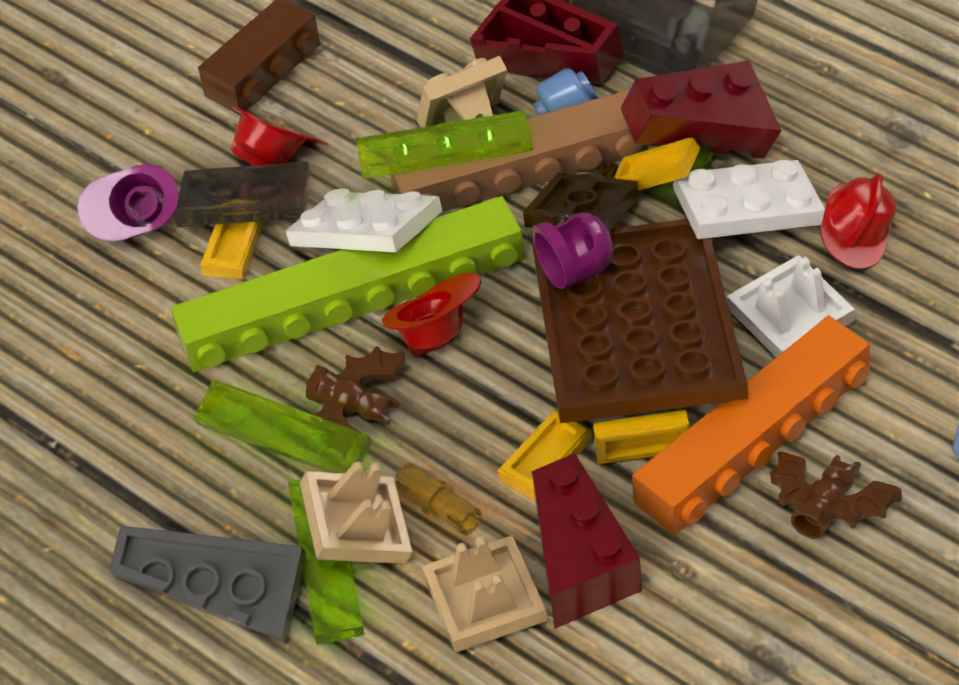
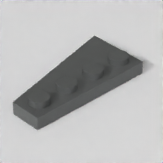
[109,525,306,644]

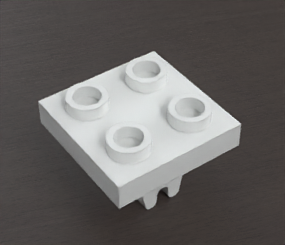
[727,255,855,357]

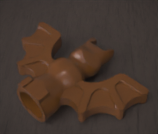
[306,346,406,462]
[770,451,902,539]

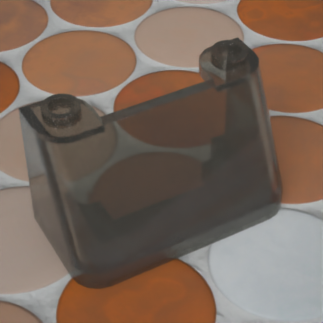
[563,0,758,76]

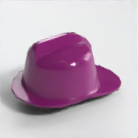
[77,164,179,242]

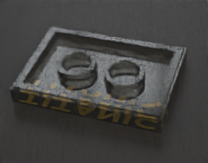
[175,162,311,227]

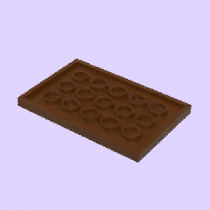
[531,219,748,423]

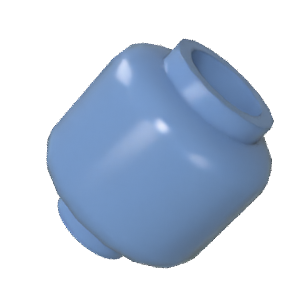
[533,68,598,115]

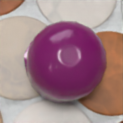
[532,213,613,289]

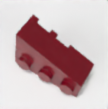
[470,0,624,84]
[620,60,782,159]
[532,453,642,629]

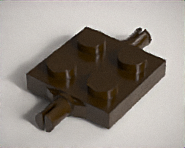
[523,161,639,232]

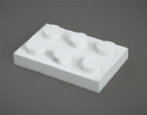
[673,160,825,239]
[286,188,443,252]

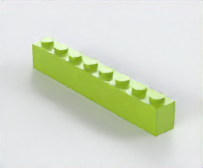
[170,196,525,373]

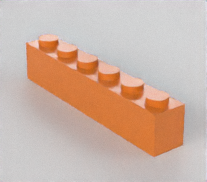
[632,315,870,536]

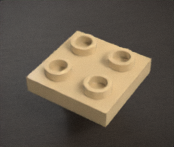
[417,56,507,137]
[300,462,413,564]
[422,535,548,653]

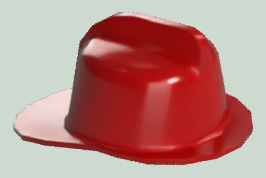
[231,106,328,169]
[820,174,896,270]
[382,273,482,356]

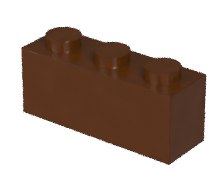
[198,0,320,115]

